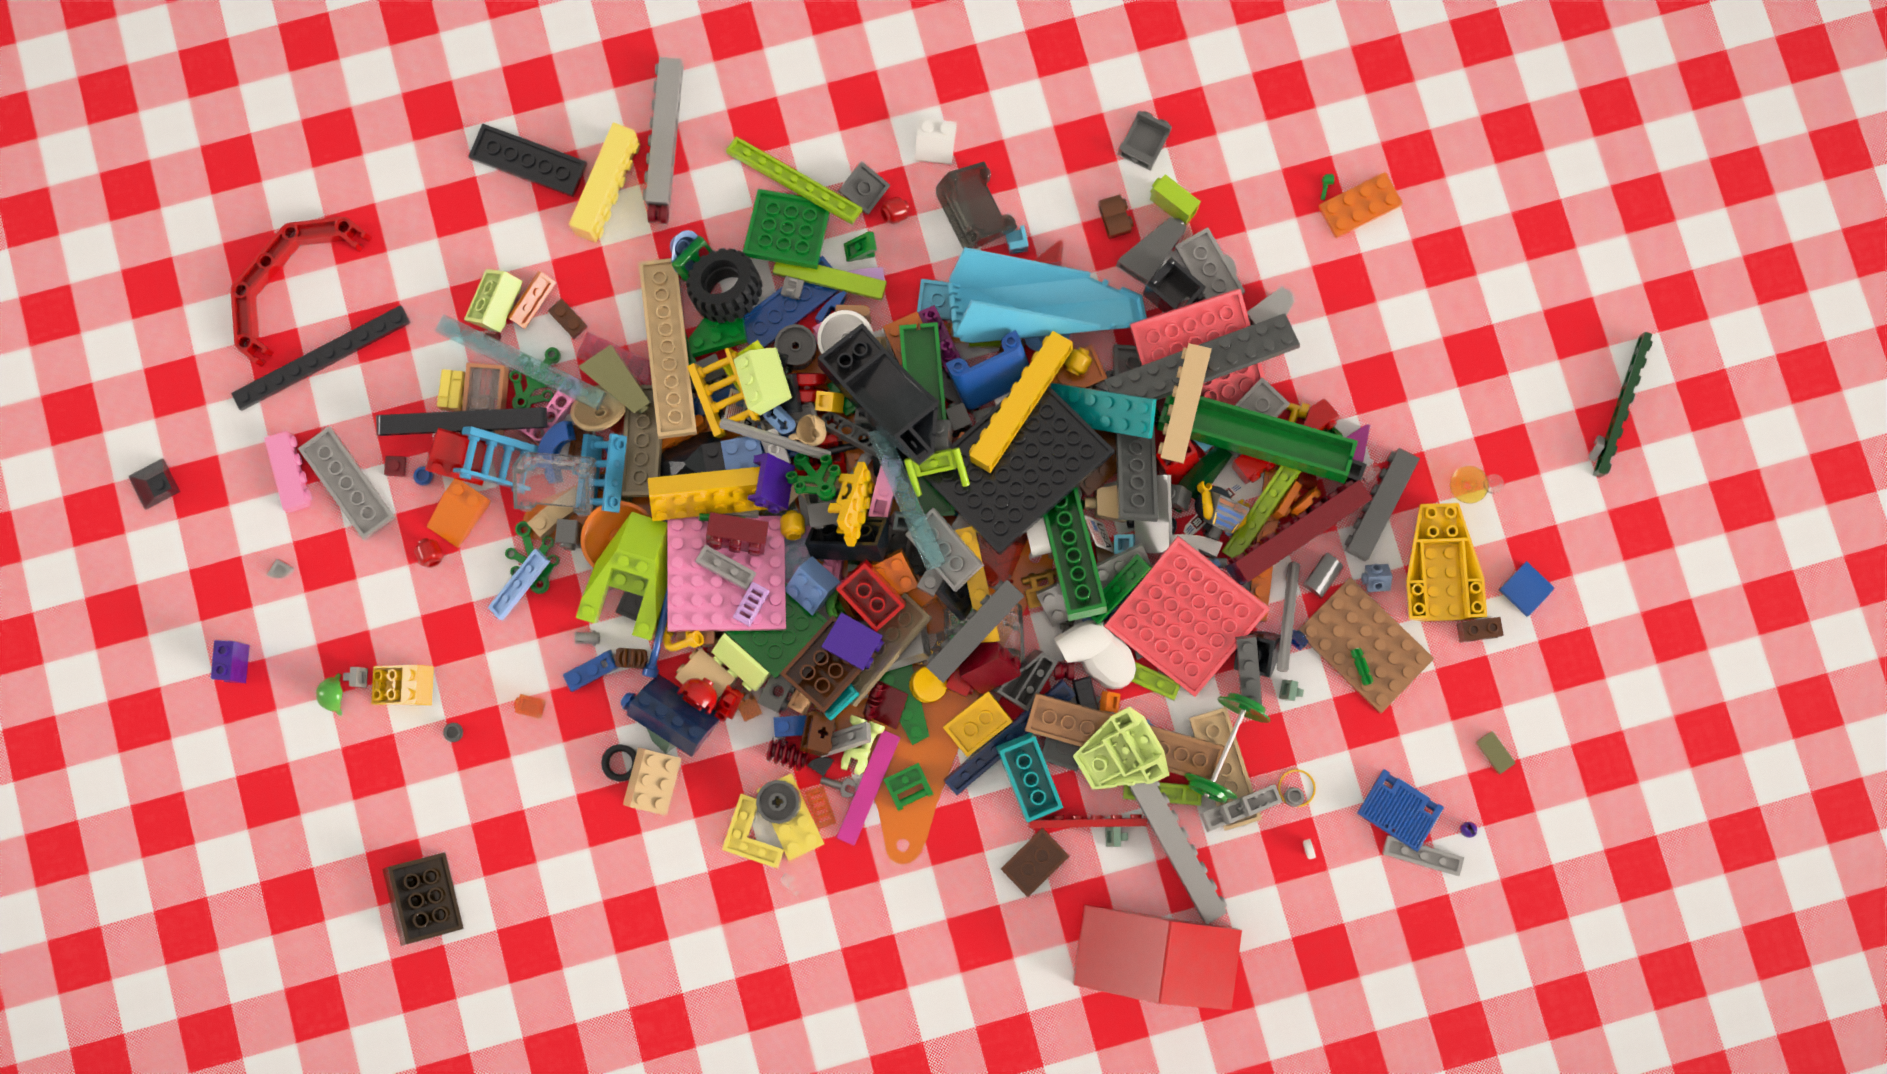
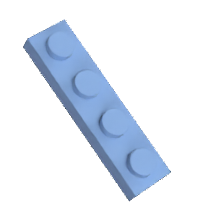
[488,549,550,621]

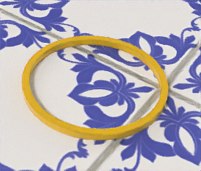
[1278,770,1316,807]

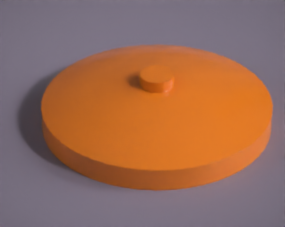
[580,501,651,568]

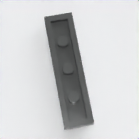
[1235,634,1262,705]

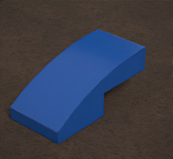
[815,291,847,324]

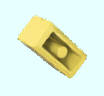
[437,369,465,411]

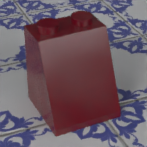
[959,642,1021,694]

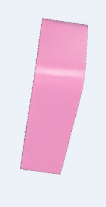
[519,377,584,444]

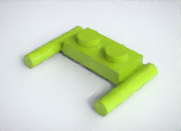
[904,447,970,497]

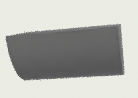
[1302,552,1343,599]

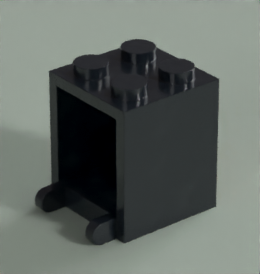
[1143,257,1206,312]

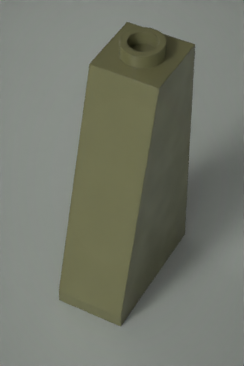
[579,345,652,414]

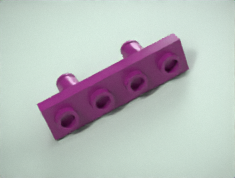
[918,305,961,376]

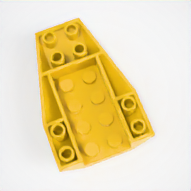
[1406,503,1487,622]

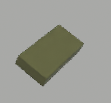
[1475,731,1515,774]

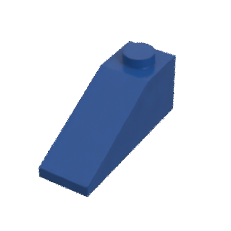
[773,715,835,738]

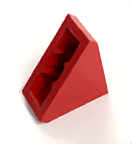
[1034,239,1063,266]

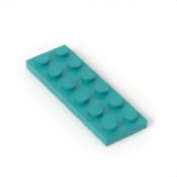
[1051,383,1157,438]

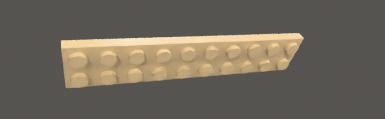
[639,258,697,439]

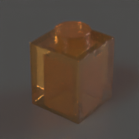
[514,694,546,719]

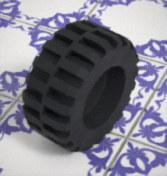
[686,248,763,323]

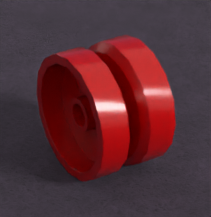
[785,373,827,403]

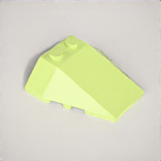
[1073,707,1169,790]

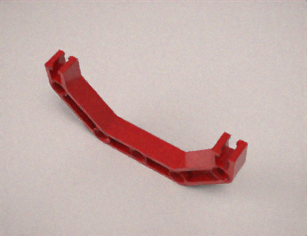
[231,217,372,367]

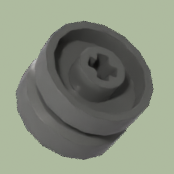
[774,324,817,371]
[756,780,801,824]

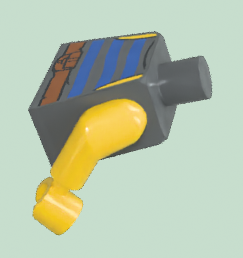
[1197,481,1250,541]

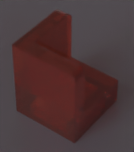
[1296,471,1319,491]

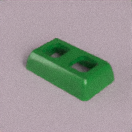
[672,236,713,281]

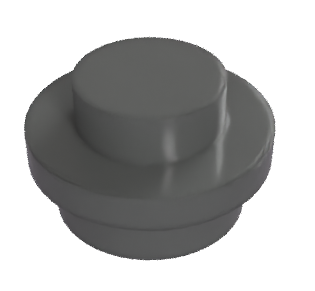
[443,723,463,742]

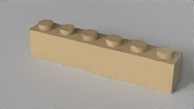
[1158,343,1212,464]

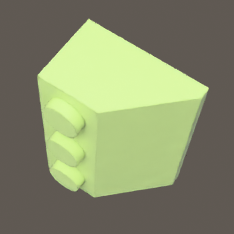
[464,269,523,333]
[733,347,792,415]
[711,633,770,691]

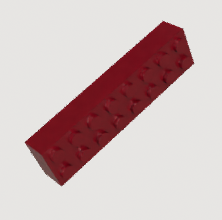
[1225,480,1372,585]

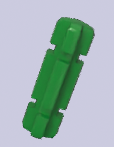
[1351,648,1374,686]

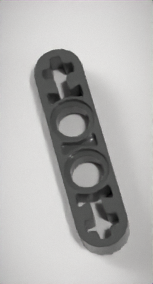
[822,412,889,458]

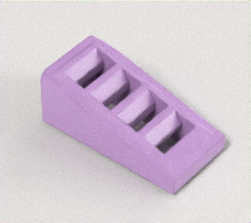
[733,582,770,627]

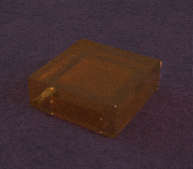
[738,696,763,722]

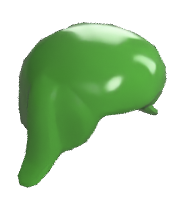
[316,673,343,716]

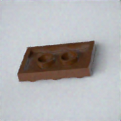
[1001,828,1070,897]

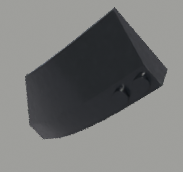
[818,323,939,466]

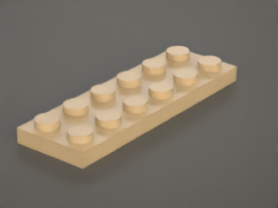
[1188,707,1262,831]

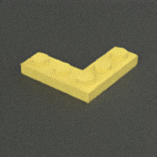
[722,794,784,868]

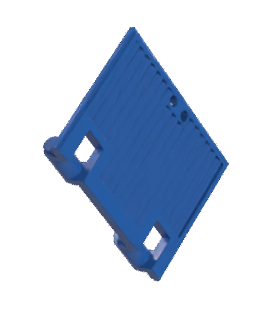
[1357,769,1444,852]

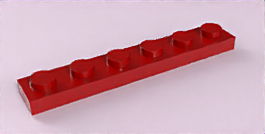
[1028,814,1147,828]

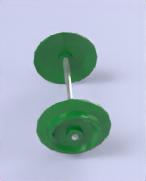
[1184,693,1271,803]

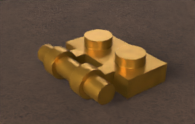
[1021,568,1058,609]

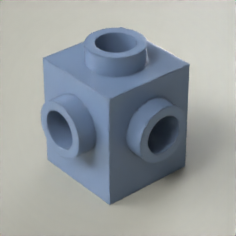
[1361,564,1392,592]

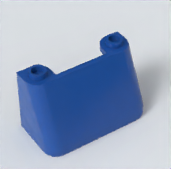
[946,330,1030,410]

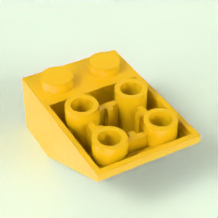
[371,665,434,706]

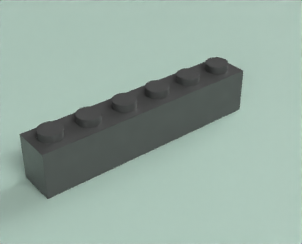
[1344,448,1420,561]
[926,579,1024,683]

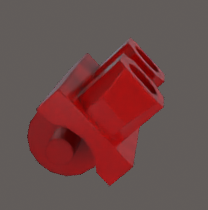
[715,685,744,722]

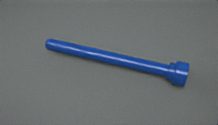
[642,587,668,678]

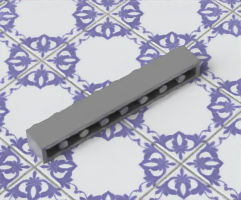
[643,57,684,208]
[1129,781,1227,924]

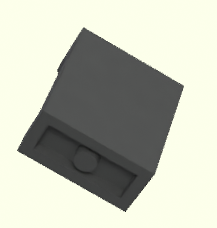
[1117,111,1172,171]

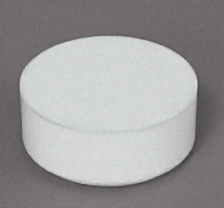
[1303,839,1316,860]

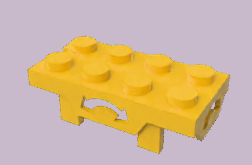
[828,462,875,547]

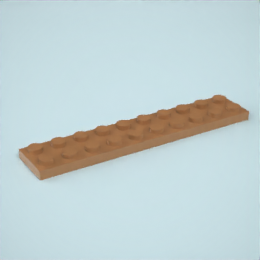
[1025,693,1225,780]

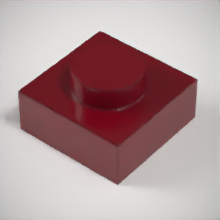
[384,456,406,477]

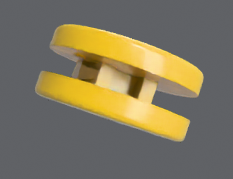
[909,666,947,703]

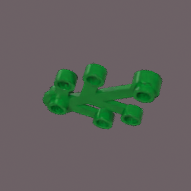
[509,347,564,409]
[786,453,841,501]
[505,521,560,594]

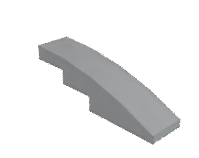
[1200,784,1282,832]

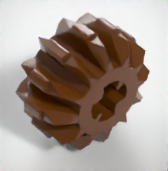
[614,648,648,669]

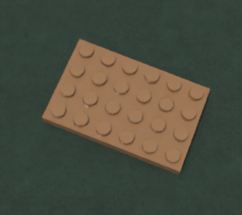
[1296,577,1435,714]

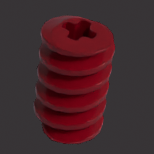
[767,737,809,772]

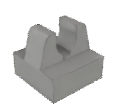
[781,276,804,300]
[343,667,368,688]

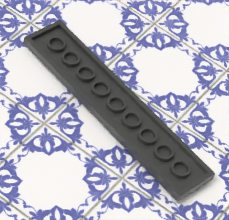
[1104,313,1300,400]
[1112,344,1159,522]

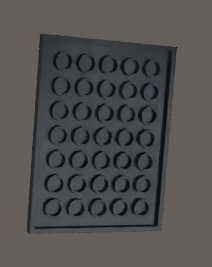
[922,386,1115,555]

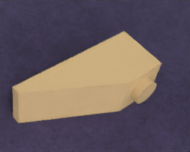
[527,488,578,539]

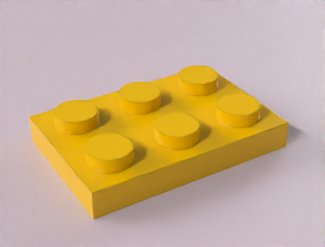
[943,691,1013,757]

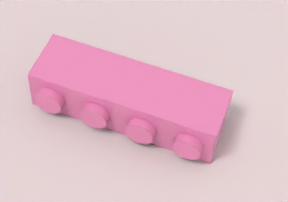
[264,431,312,513]

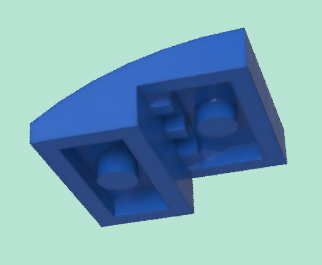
[1499,561,1555,617]

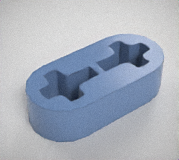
[763,405,796,434]

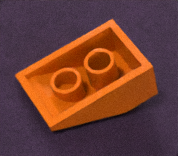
[427,479,492,548]

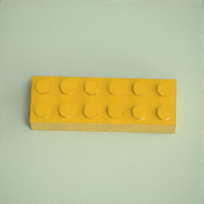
[648,467,767,521]

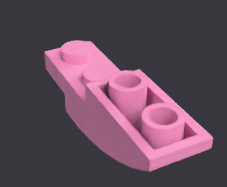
[868,457,902,519]

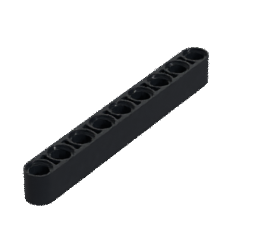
[376,407,548,436]

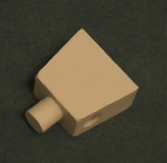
[1083,485,1127,523]

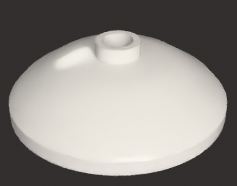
[817,310,874,354]

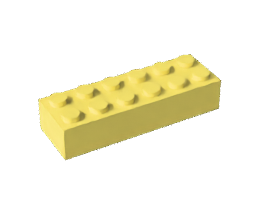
[569,122,640,243]

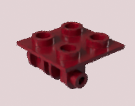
[863,680,909,730]

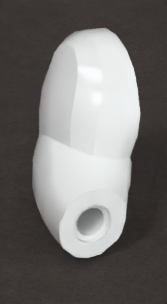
[1054,620,1136,690]

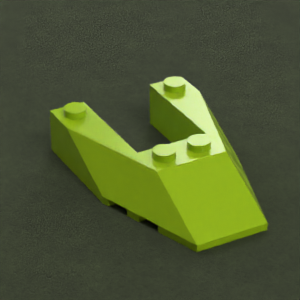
[576,512,668,641]

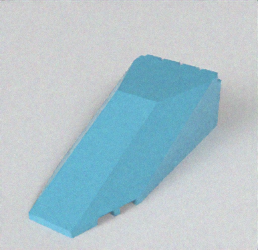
[948,247,1147,343]

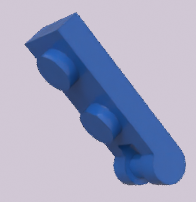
[563,650,619,692]

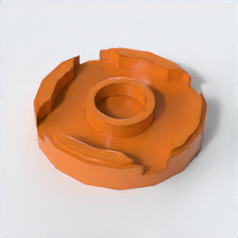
[1289,487,1321,517]

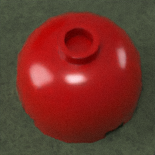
[677,677,717,714]

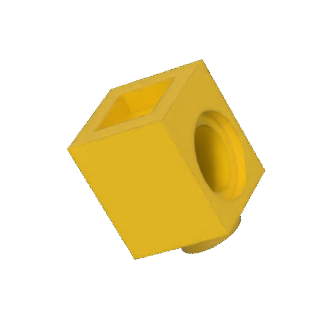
[815,391,844,413]

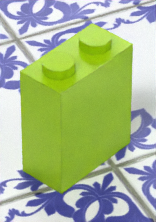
[1150,174,1201,226]

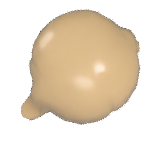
[788,414,826,446]

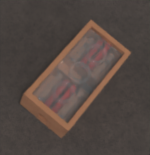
[460,363,509,436]

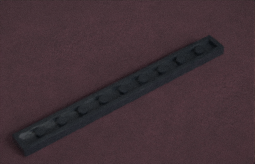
[231,305,411,411]

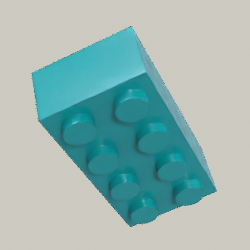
[996,733,1063,823]

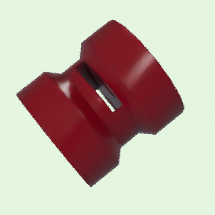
[647,204,669,224]
[1054,661,1075,680]

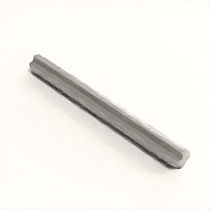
[719,418,831,459]
[1277,562,1300,672]

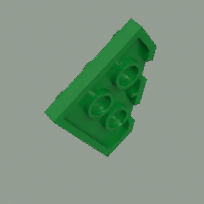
[689,318,747,358]

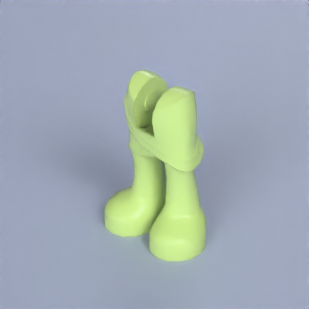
[841,715,885,775]

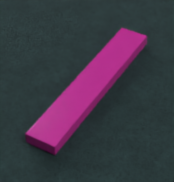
[837,730,901,846]

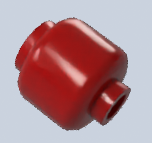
[880,197,910,225]
[414,538,443,568]

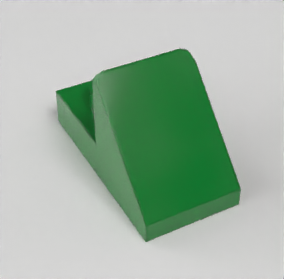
[844,231,877,262]

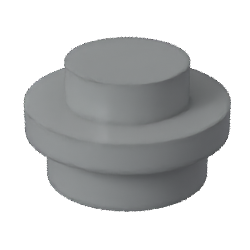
[1284,787,1304,807]

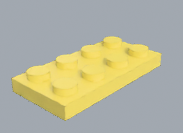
[756,773,825,861]

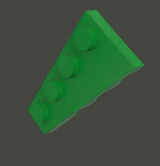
[880,664,929,745]

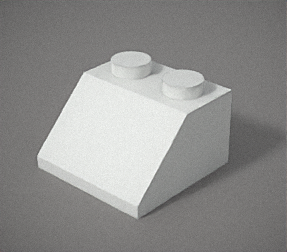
[915,117,956,165]

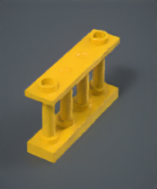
[687,348,761,438]

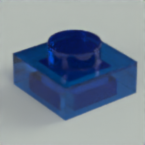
[1291,629,1309,650]

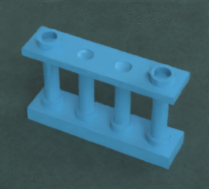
[453,426,539,494]
[575,433,627,513]

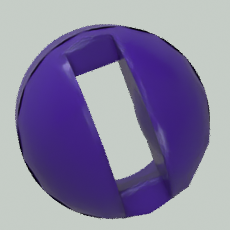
[1460,822,1477,838]

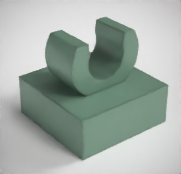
[1279,680,1304,701]
[1105,827,1128,847]

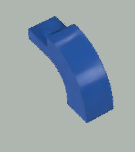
[537,421,576,484]

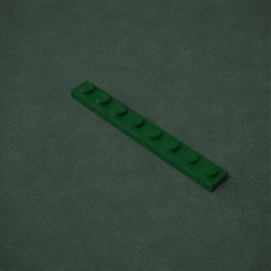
[1593,331,1653,478]

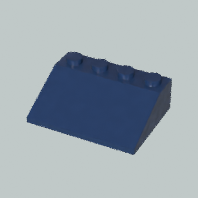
[627,674,720,757]

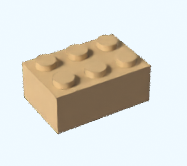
[623,747,681,815]

